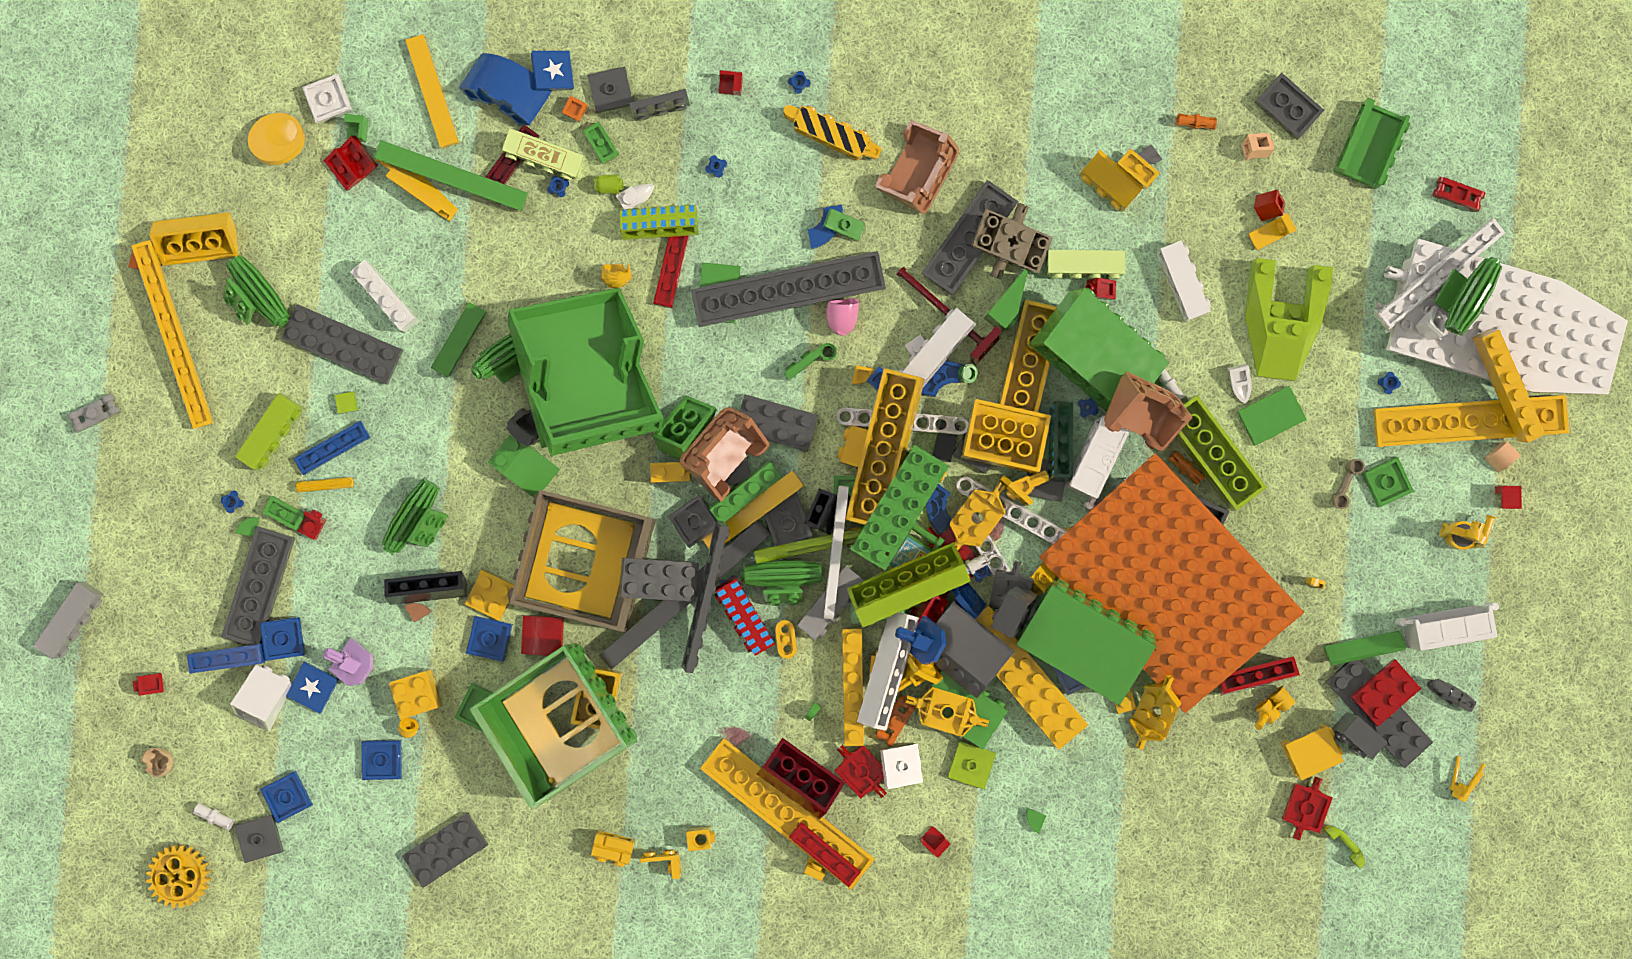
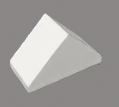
[1415,305,1448,340]

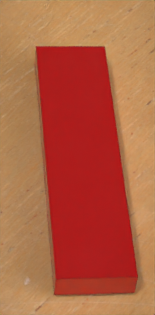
[653,235,689,308]
[789,822,861,887]

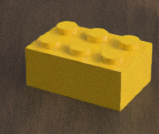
[570,666,623,729]

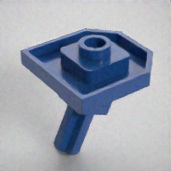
[952,583,987,619]
[895,616,946,665]

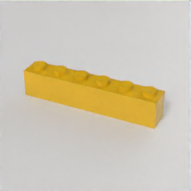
[1472,329,1546,443]
[842,628,864,746]

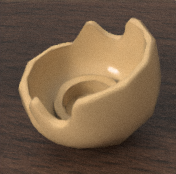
[141,748,173,777]

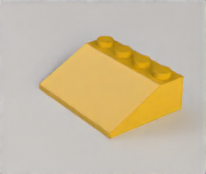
[961,399,1051,474]

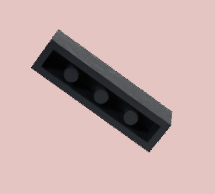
[384,571,467,605]

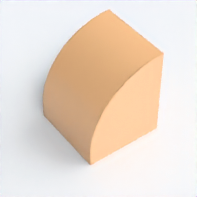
[1484,442,1521,472]

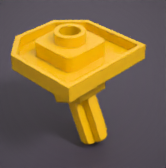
[998,471,1049,506]
[898,652,943,692]

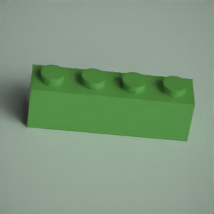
[708,459,782,522]

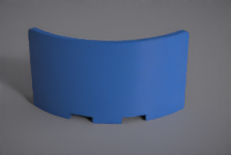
[458,53,552,126]

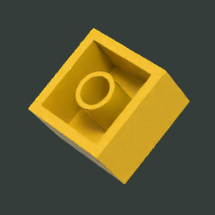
[389,669,442,720]

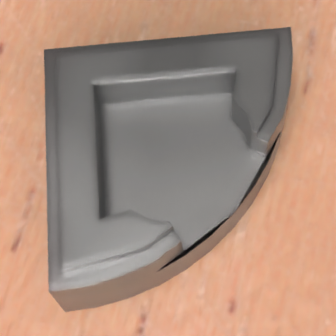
[1138,144,1162,164]

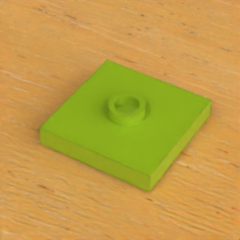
[947,740,996,789]

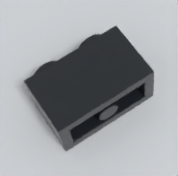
[804,488,837,535]

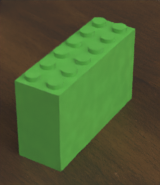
[1029,288,1169,412]
[1017,579,1156,706]

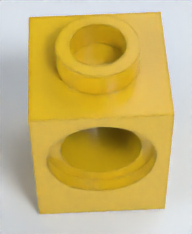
[686,826,715,851]

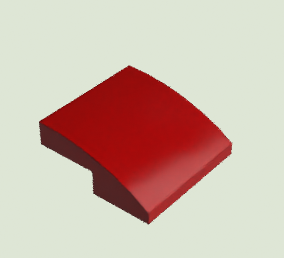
[323,135,378,191]
[521,615,564,656]

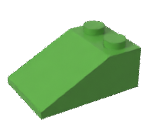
[984,269,1028,332]
[652,395,717,459]
[488,434,560,498]

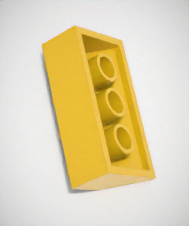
[149,212,239,266]

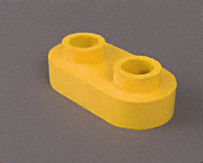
[775,620,797,659]

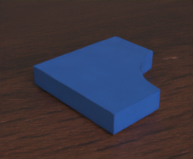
[921,360,963,397]

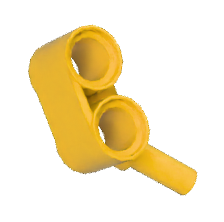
[1255,686,1295,730]

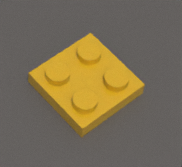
[465,569,514,621]

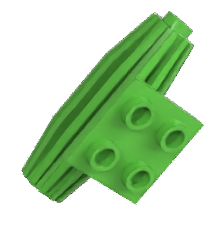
[223,255,290,327]
[1434,257,1502,336]
[471,333,521,384]
[382,478,448,554]
[741,560,822,606]

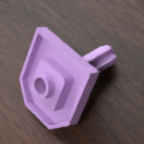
[323,638,373,686]

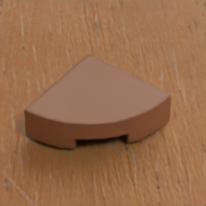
[404,603,432,622]

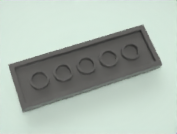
[921,180,1019,296]
[281,304,403,385]
[221,526,295,645]
[1325,660,1433,768]

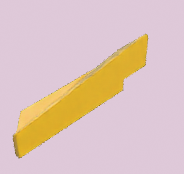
[375,159,458,222]

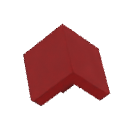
[719,70,743,96]
[1254,189,1285,221]
[1495,486,1522,509]
[920,826,951,858]

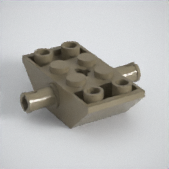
[972,203,1053,279]

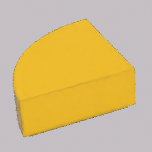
[852,365,874,385]
[1305,577,1326,589]

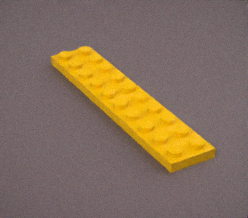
[1373,395,1569,447]
[700,738,875,890]

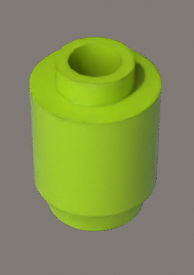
[595,175,624,194]

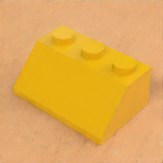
[1079,150,1144,212]

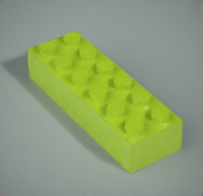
[1176,395,1267,511]
[847,542,971,627]

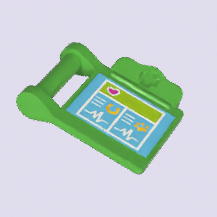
[889,521,944,568]

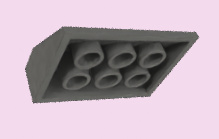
[934,602,1015,698]

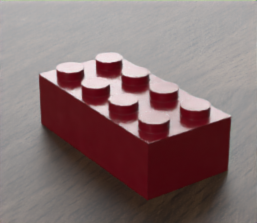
[756,738,846,819]

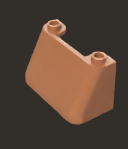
[875,120,959,214]
[1104,372,1192,452]
[680,407,770,502]

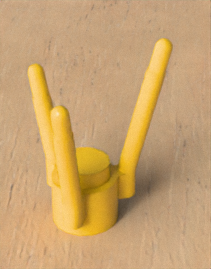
[1449,756,1486,802]

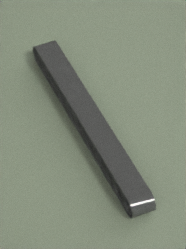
[599,520,771,670]

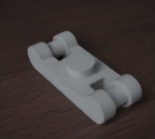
[67,394,121,433]

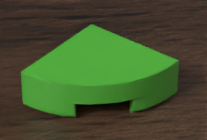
[235,517,259,536]
[1026,808,1046,834]

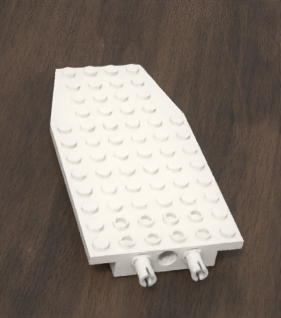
[1374,239,1628,394]

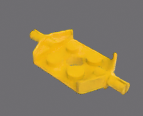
[949,482,1006,550]
[1129,675,1181,750]
[905,686,989,737]

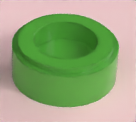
[958,364,978,383]
[804,702,821,721]

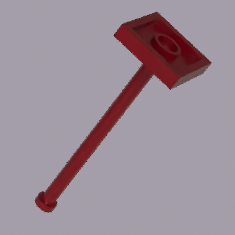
[896,266,1002,366]

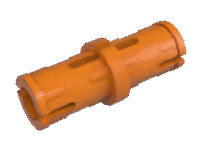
[1176,113,1217,130]
[1168,451,1205,485]

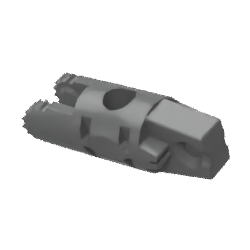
[1426,679,1477,712]

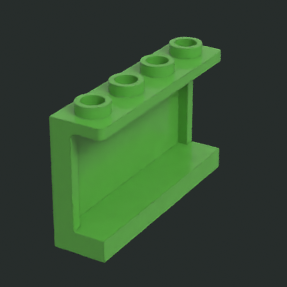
[1334,98,1410,189]
[928,669,1008,749]

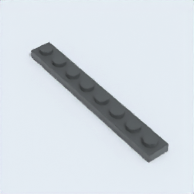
[681,520,729,673]

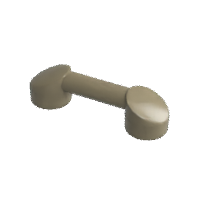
[1331,459,1365,509]

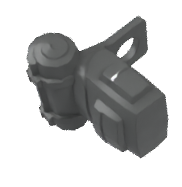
[506,408,539,447]

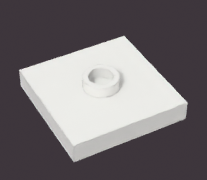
[302,74,353,124]
[880,744,923,789]

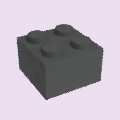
[991,584,1038,638]
[1332,712,1388,760]

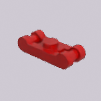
[1432,177,1486,212]

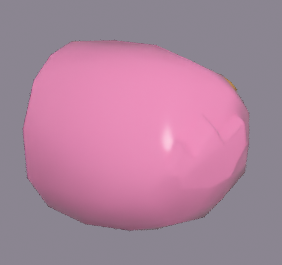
[826,298,859,336]

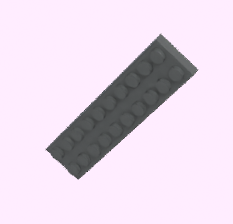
[691,251,886,328]

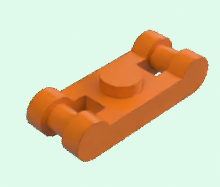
[875,694,916,747]

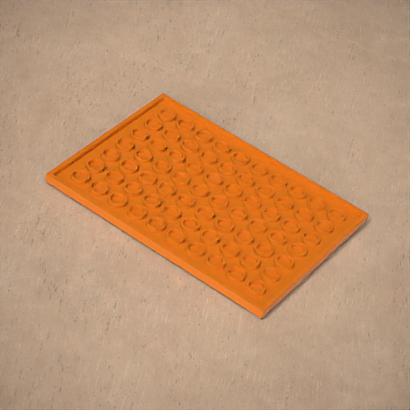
[1039,453,1305,714]

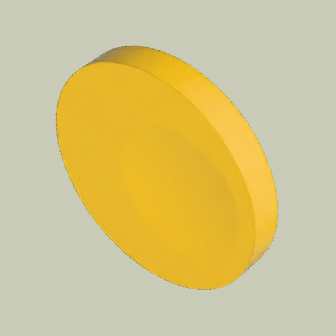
[248,113,305,165]

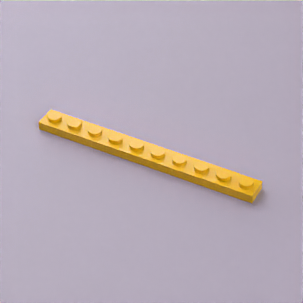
[131,240,214,429]

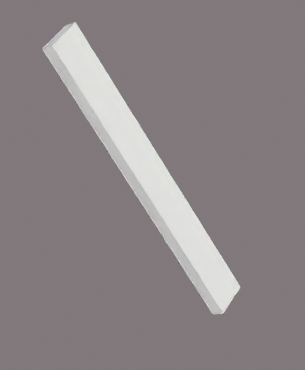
[1375,218,1505,330]

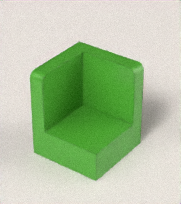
[344,114,369,142]

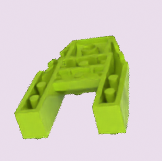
[1245,258,1333,381]

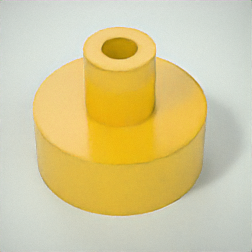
[398,718,419,738]

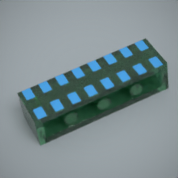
[1049,401,1073,482]

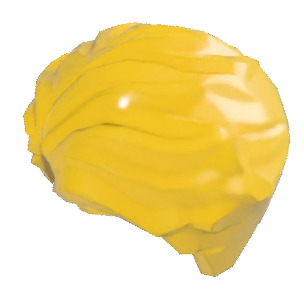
[601,263,633,289]

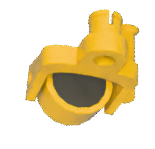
[1439,515,1496,550]

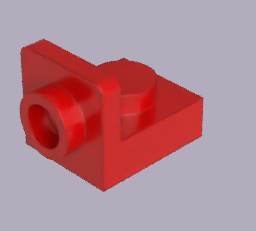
[1085,278,1116,300]
[297,509,327,540]
[133,673,164,696]

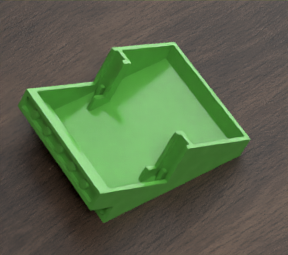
[508,288,664,456]

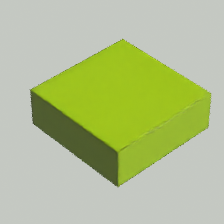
[334,391,358,414]

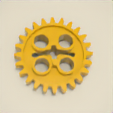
[146,844,211,909]

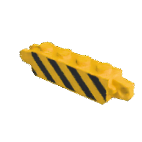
[783,105,882,160]

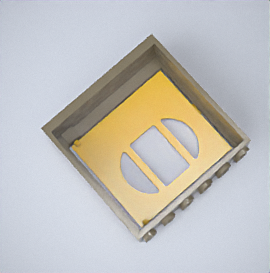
[508,490,656,632]

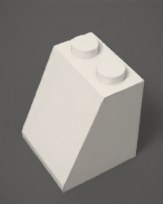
[230,665,291,732]

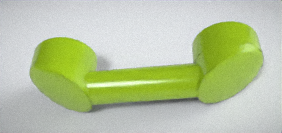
[1323,824,1365,869]

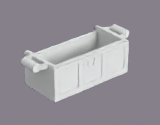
[1065,416,1130,509]
[1395,602,1499,651]

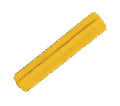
[296,477,354,492]

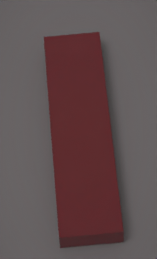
[485,125,540,184]

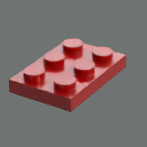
[1350,659,1421,727]

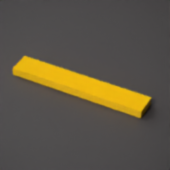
[405,34,459,149]
[702,470,805,548]

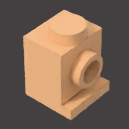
[1242,133,1274,161]

